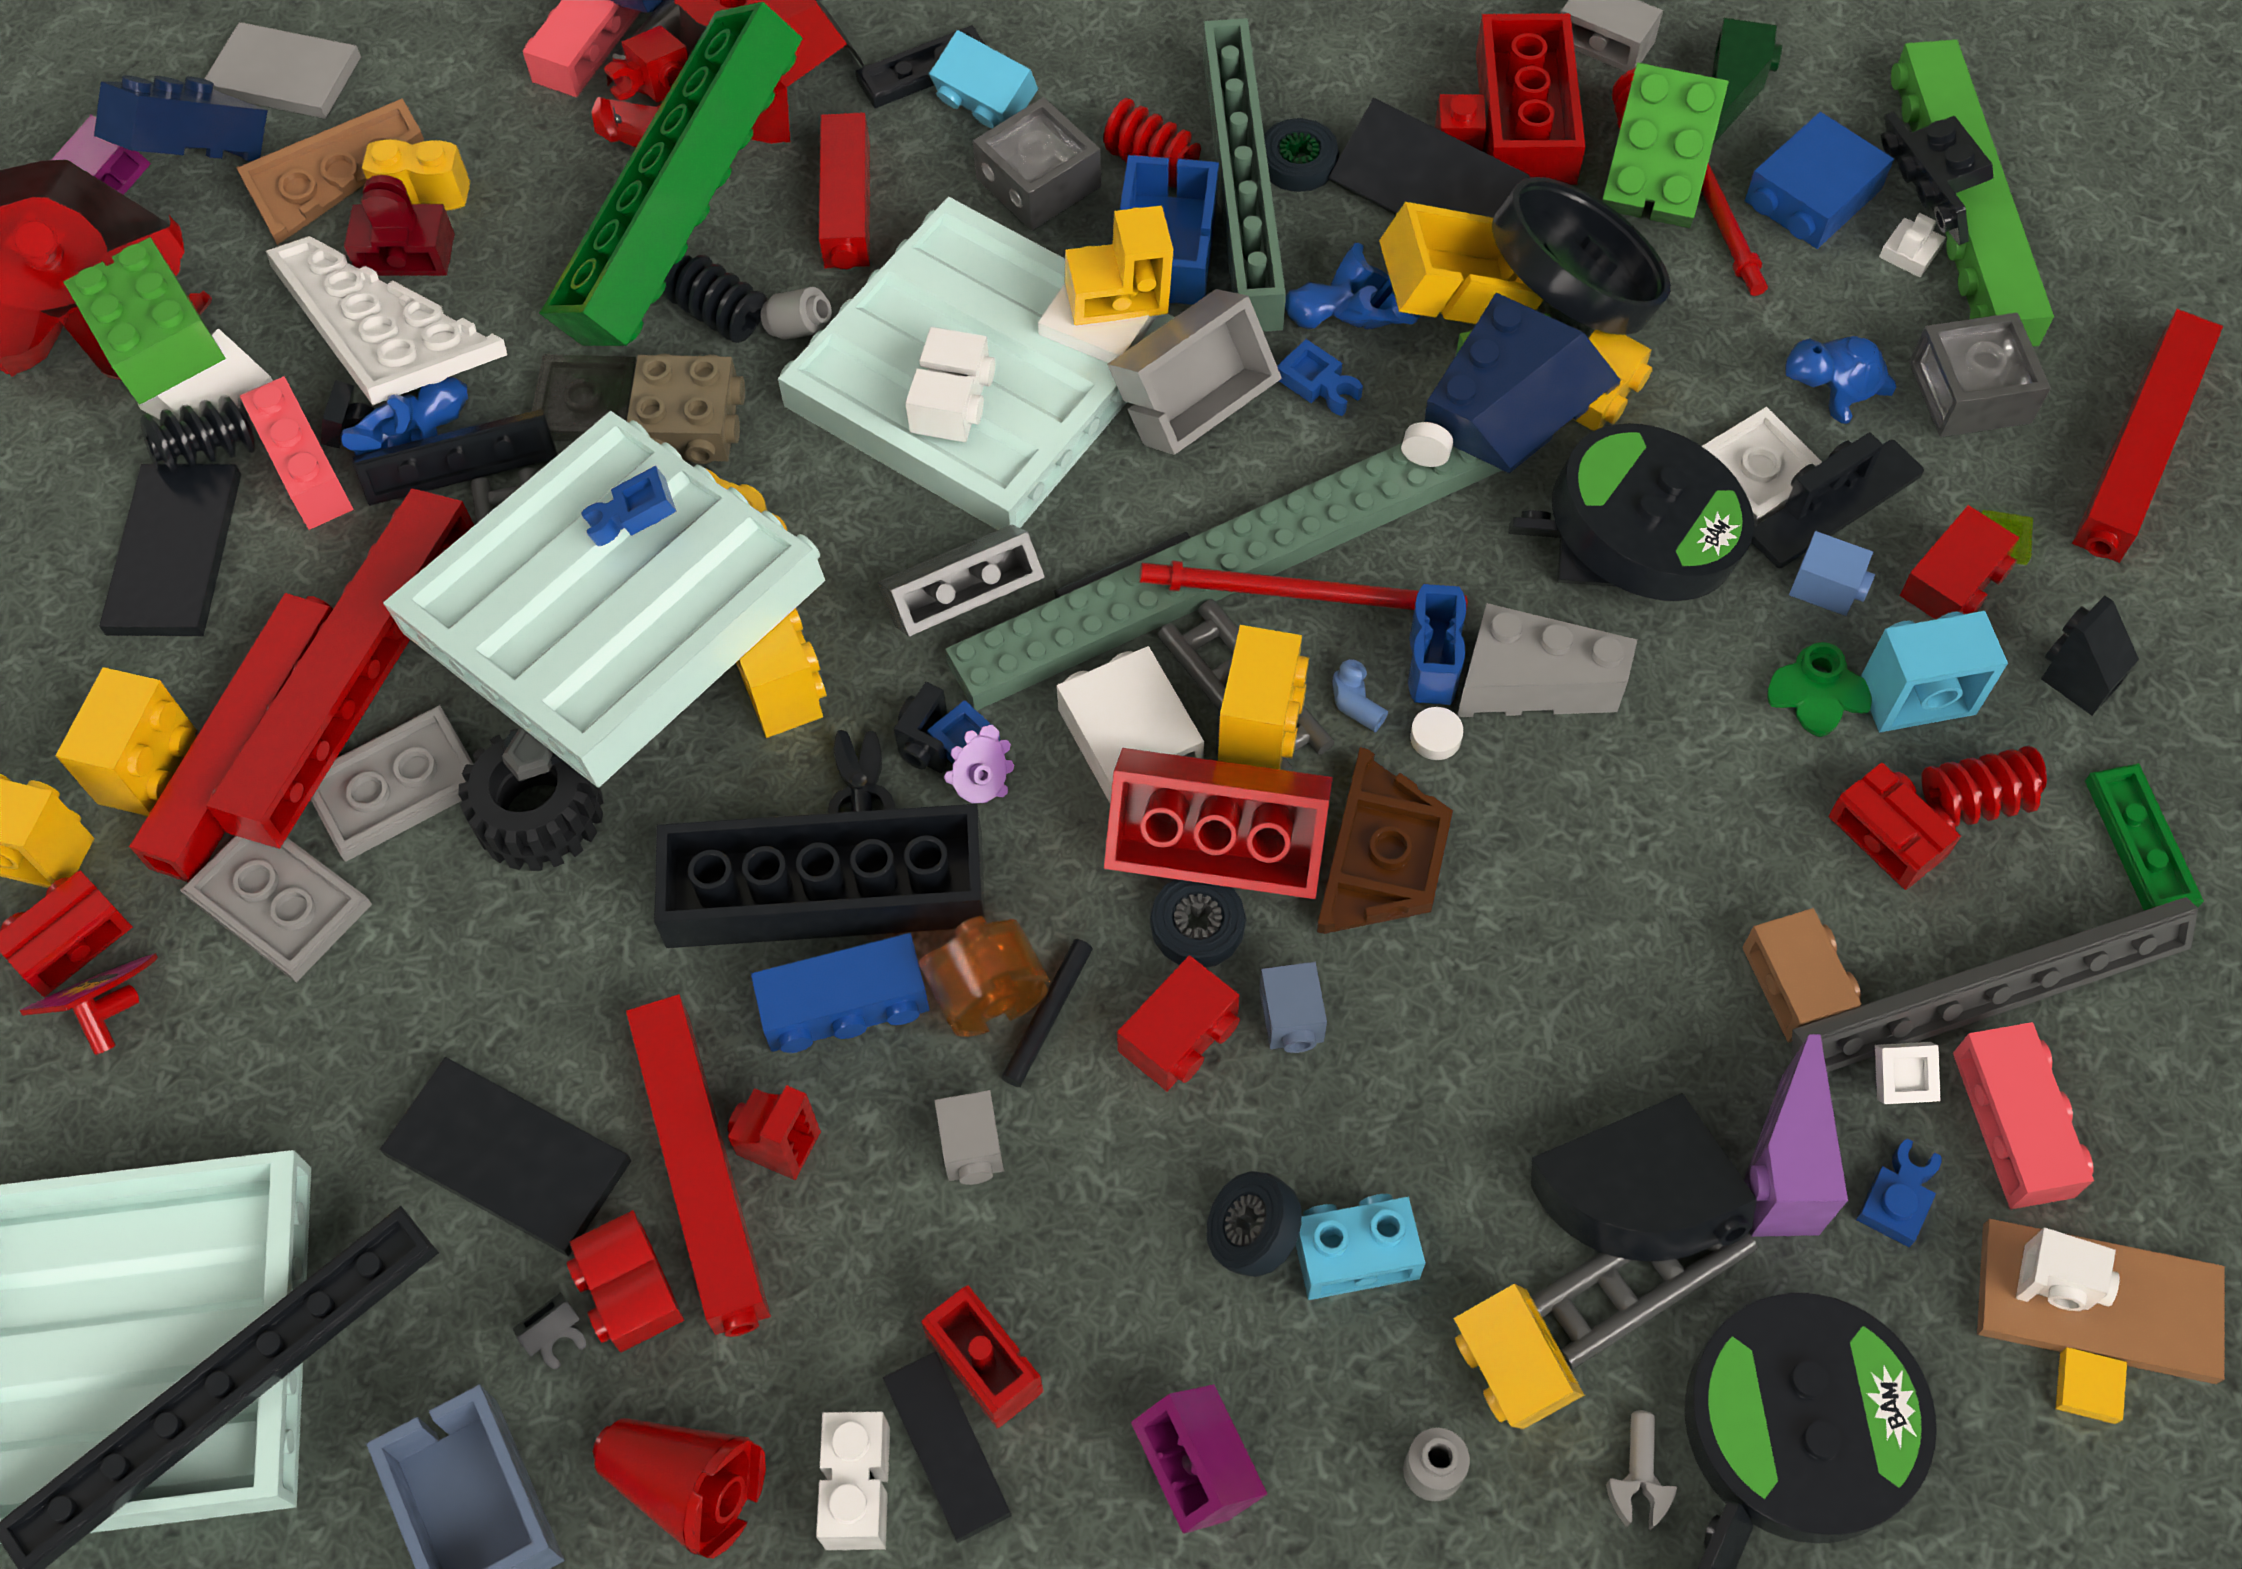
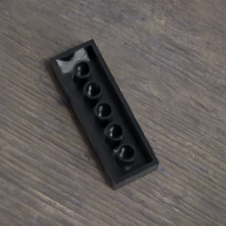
[654,804,986,948]

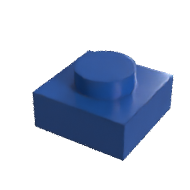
[927,700,1000,764]

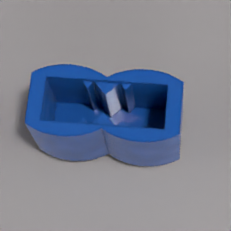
[1408,584,1466,705]

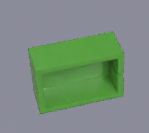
[1602,62,1729,228]
[64,237,226,405]

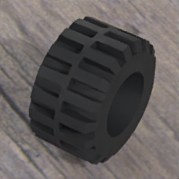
[458,728,604,871]

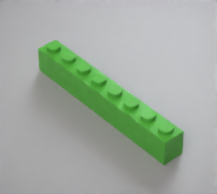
[1891,39,2054,346]

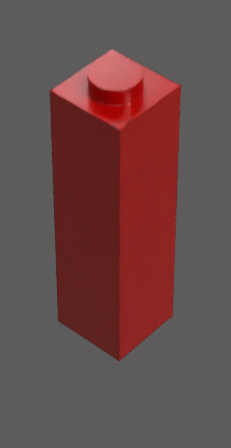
[819,113,870,269]

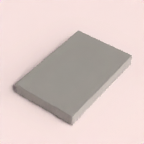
[205,22,361,119]
[311,705,474,862]
[180,836,372,983]

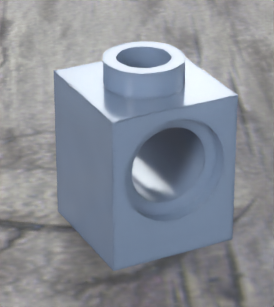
[1259,962,1327,1053]

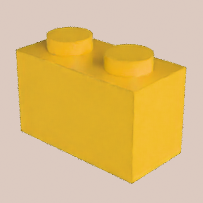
[1454,1284,1585,1429]

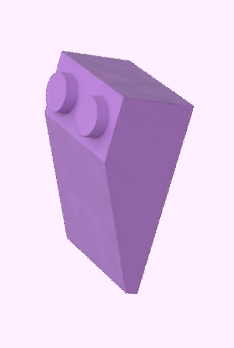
[1744,1034,1848,1237]

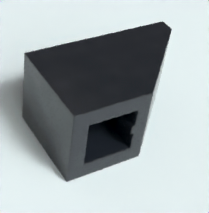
[2041,595,2139,716]

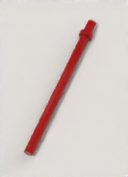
[1701,163,1768,296]
[1139,561,1468,610]

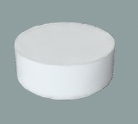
[1401,422,1453,467]
[1410,707,1463,760]

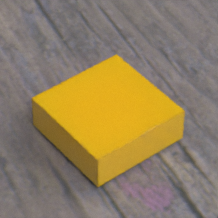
[2055,1347,2127,1424]

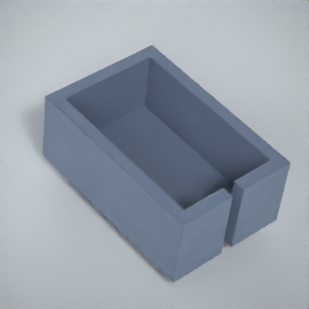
[366,1384,565,1569]

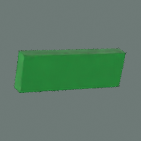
[2085,763,2204,911]

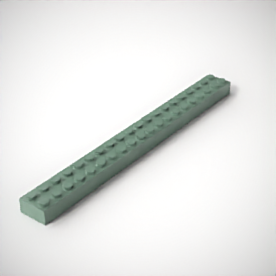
[945,443,1502,711]

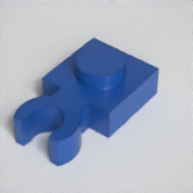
[1277,339,1363,416]
[581,465,677,546]
[1856,1139,1941,1247]

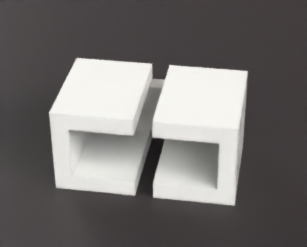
[905,327,995,442]
[817,1412,890,1550]

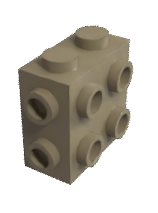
[627,354,745,464]

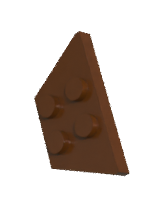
[1317,747,1453,934]

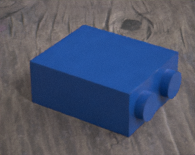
[1745,112,1894,249]

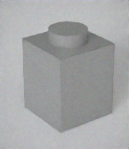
[935,1090,1004,1185]

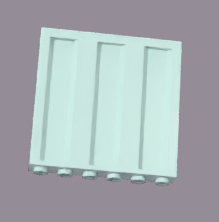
[778,197,1175,530]
[383,411,825,788]
[0,1150,311,1544]

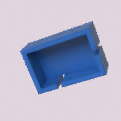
[1120,155,1219,305]

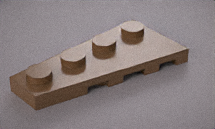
[237,98,424,245]

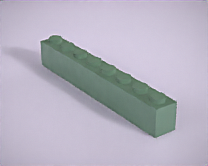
[1203,18,1286,332]

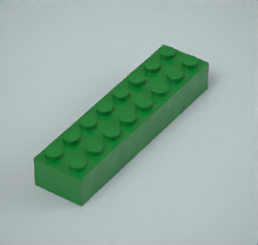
[539,2,803,346]

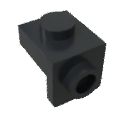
[894,681,947,773]

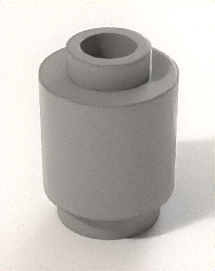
[761,287,832,340]
[1403,1428,1470,1501]

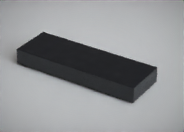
[855,25,986,109]
[883,1351,1012,1544]

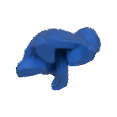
[1285,243,1420,329]
[1785,336,1897,424]
[340,377,468,455]

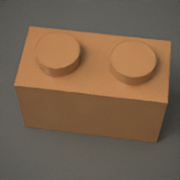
[1742,908,1861,1043]

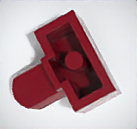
[344,175,455,276]

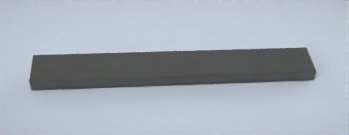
[1791,897,2198,1072]

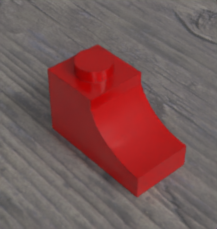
[727,1085,821,1180]

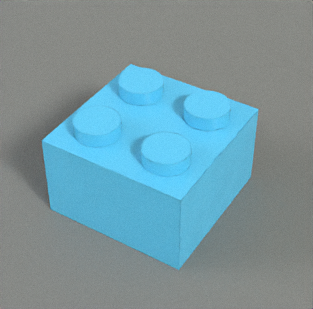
[1861,611,2008,733]

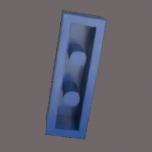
[751,933,930,1053]

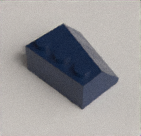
[1424,293,1621,473]

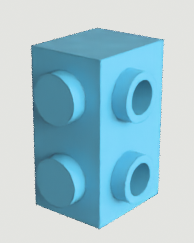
[929,30,1038,129]
[1296,1194,1425,1300]

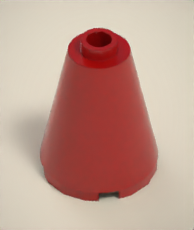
[593,1418,766,1559]

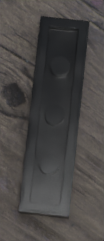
[353,409,558,506]

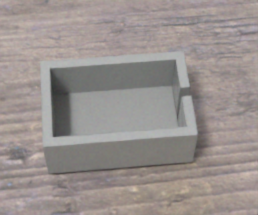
[1107,289,1282,455]

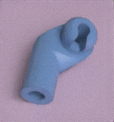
[1332,660,1388,732]

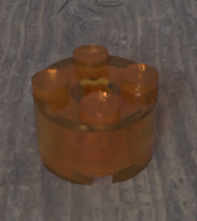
[919,916,1050,1037]

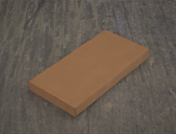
[1977,1219,2225,1384]

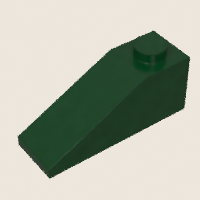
[1712,18,1782,144]

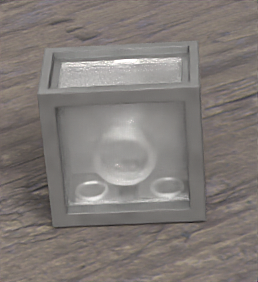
[973,97,1101,231]
[1909,312,2051,437]

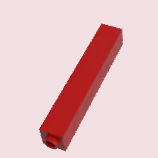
[2072,309,2223,563]
[129,593,333,882]
[626,994,771,1337]

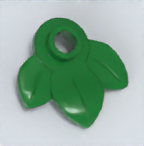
[1767,642,1872,737]

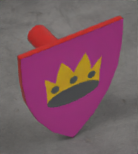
[20,953,158,1055]

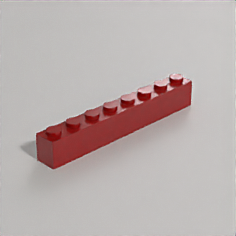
[206,488,474,849]

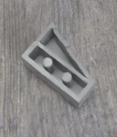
[1458,603,1637,717]

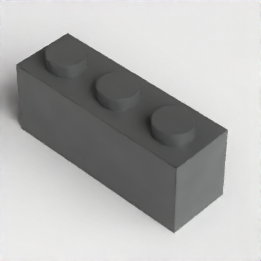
[878,524,1045,636]

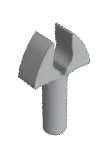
[1606,1410,1677,1530]

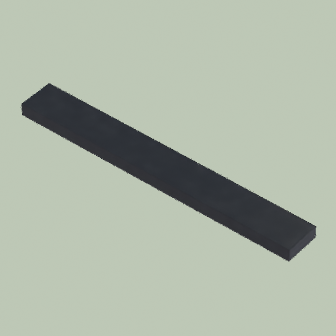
[0,1206,439,1569]

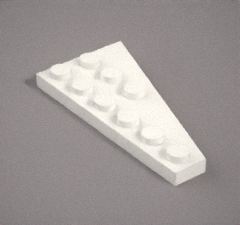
[266,236,507,405]

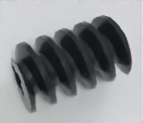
[663,255,767,343]
[140,395,255,473]

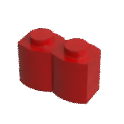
[566,1210,685,1353]

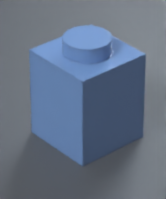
[1789,531,1875,616]

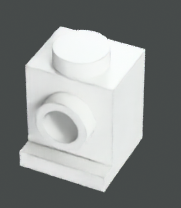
[2016,1227,2120,1311]

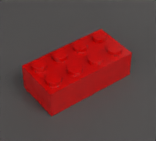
[1476,13,1586,185]
[1104,748,1333,899]

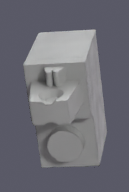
[1561,0,1663,72]

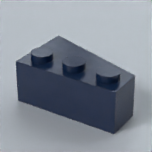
[94,75,268,161]

